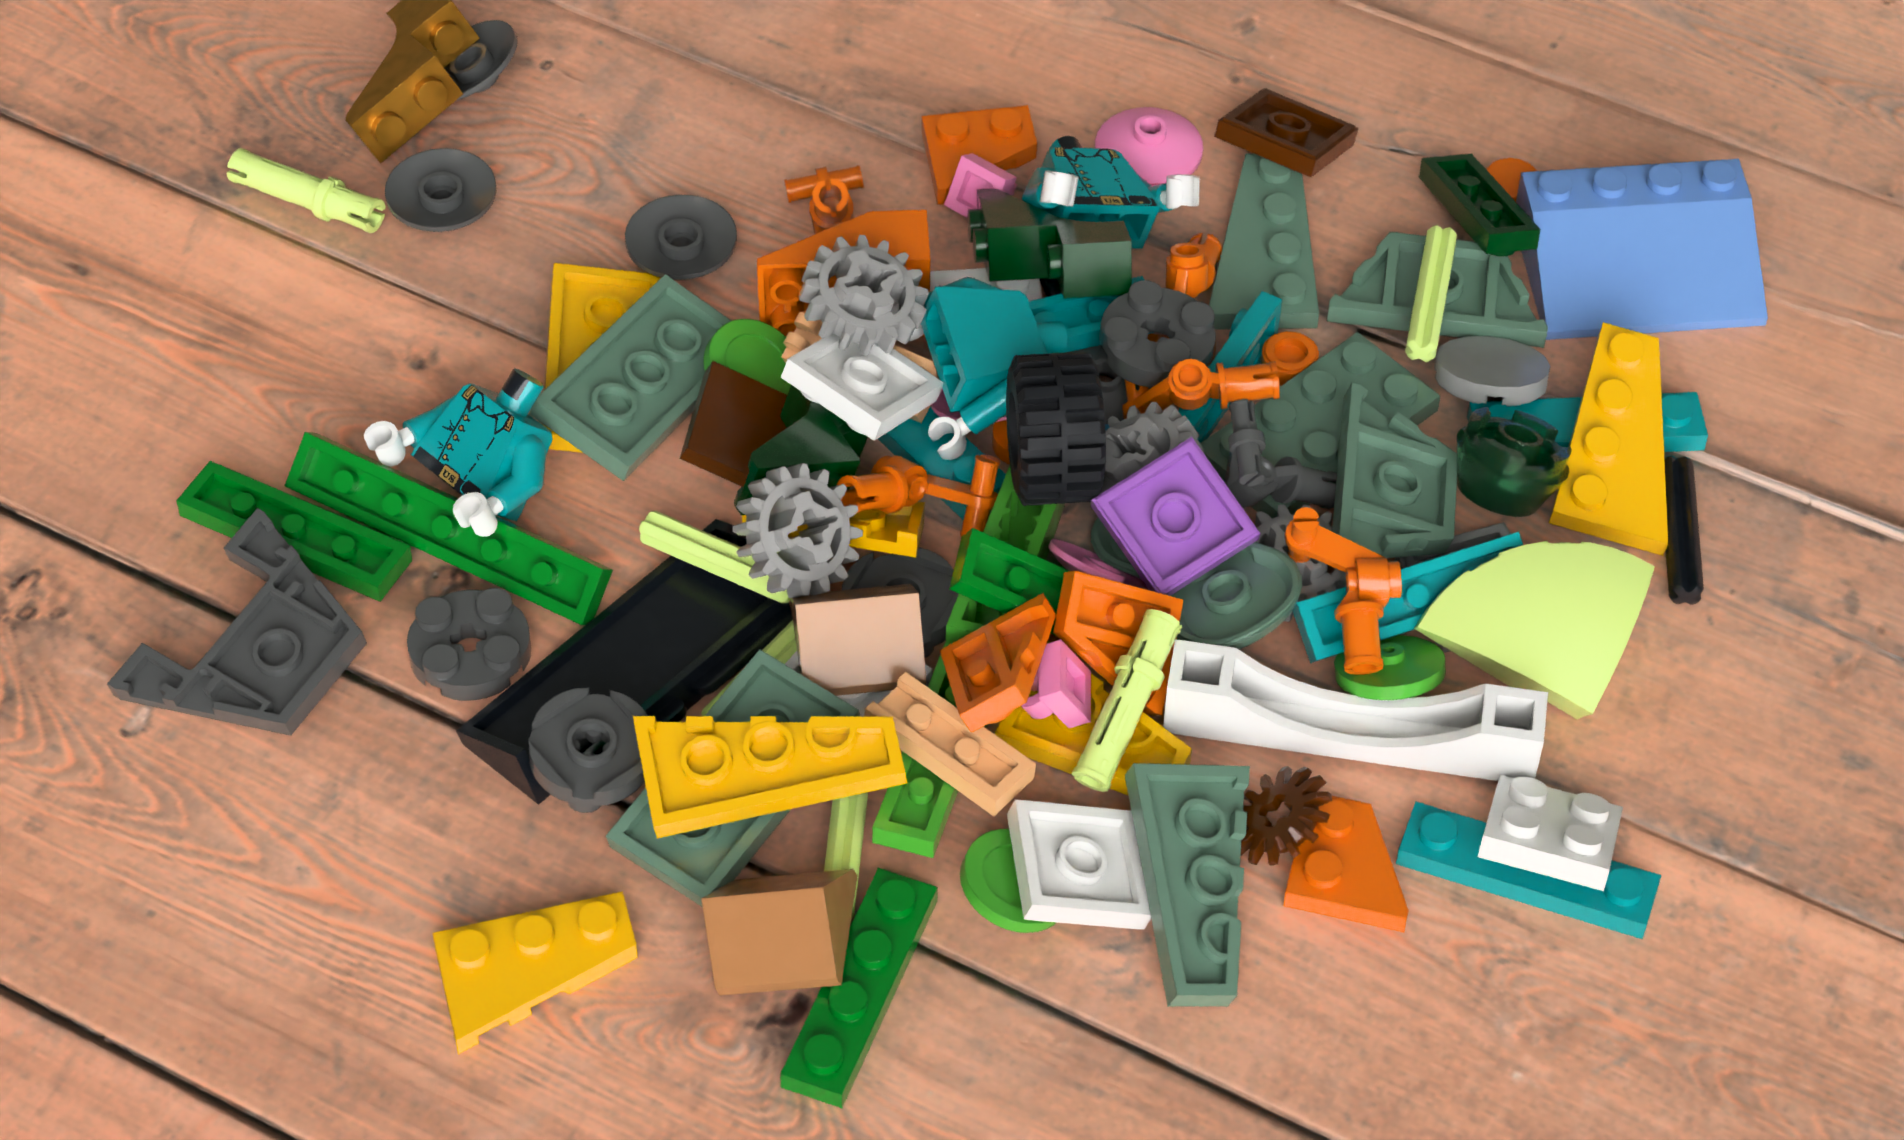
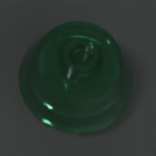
[1457,407,1572,517]

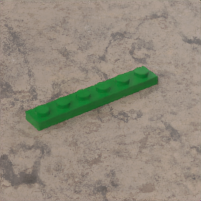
[284,432,613,625]

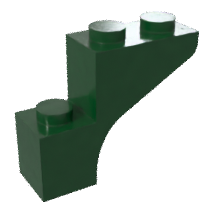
[967,189,1132,298]
[734,385,868,515]

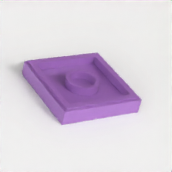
[1091,437,1261,596]

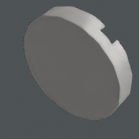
[1434,336,1550,406]

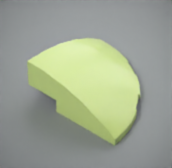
[1414,541,1655,719]

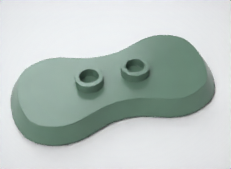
[1091,517,1302,649]

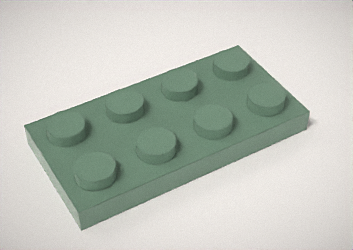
[530,274,731,481]
[1200,332,1441,518]
[606,649,860,907]

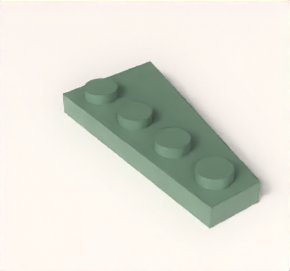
[1209,153,1319,330]

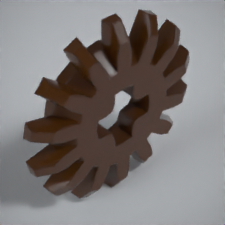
[1241,766,1332,866]

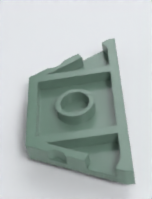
[1327,232,1548,348]
[1332,382,1458,558]

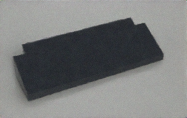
[456,519,793,805]

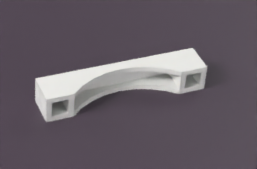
[1163,639,1548,781]

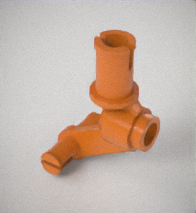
[784,165,864,234]
[1148,233,1222,364]
[1122,359,1280,419]
[836,454,1001,537]
[1285,507,1402,675]

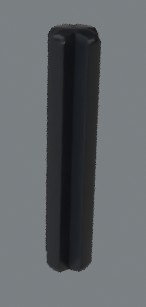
[1664,455,1704,605]

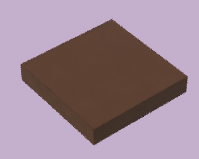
[1214,88,1359,177]
[679,361,787,487]

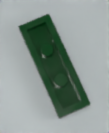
[1419,153,1541,256]

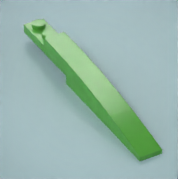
[872,465,1065,858]

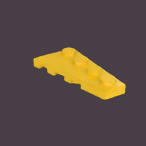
[542,263,661,453]
[1549,322,1668,556]
[633,716,907,838]

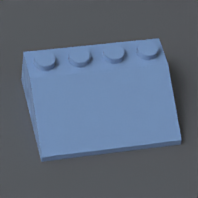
[1516,159,1768,340]

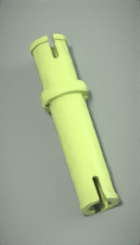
[227,148,386,233]
[1071,609,1182,792]

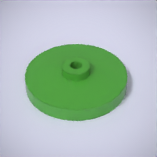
[704,319,791,395]
[1334,635,1446,700]
[960,829,1057,933]

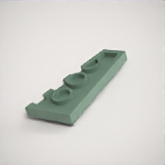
[1125,763,1250,1007]

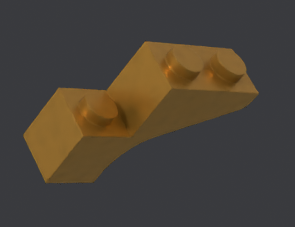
[345,0,480,163]

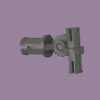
[1223,399,1337,509]

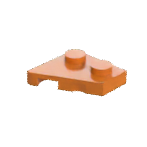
[922,105,1037,205]
[1053,571,1184,716]
[940,593,1056,733]
[1283,795,1409,932]

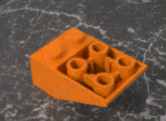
[757,209,931,337]

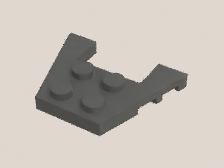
[107,508,367,736]

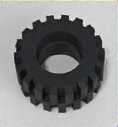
[1006,351,1106,506]

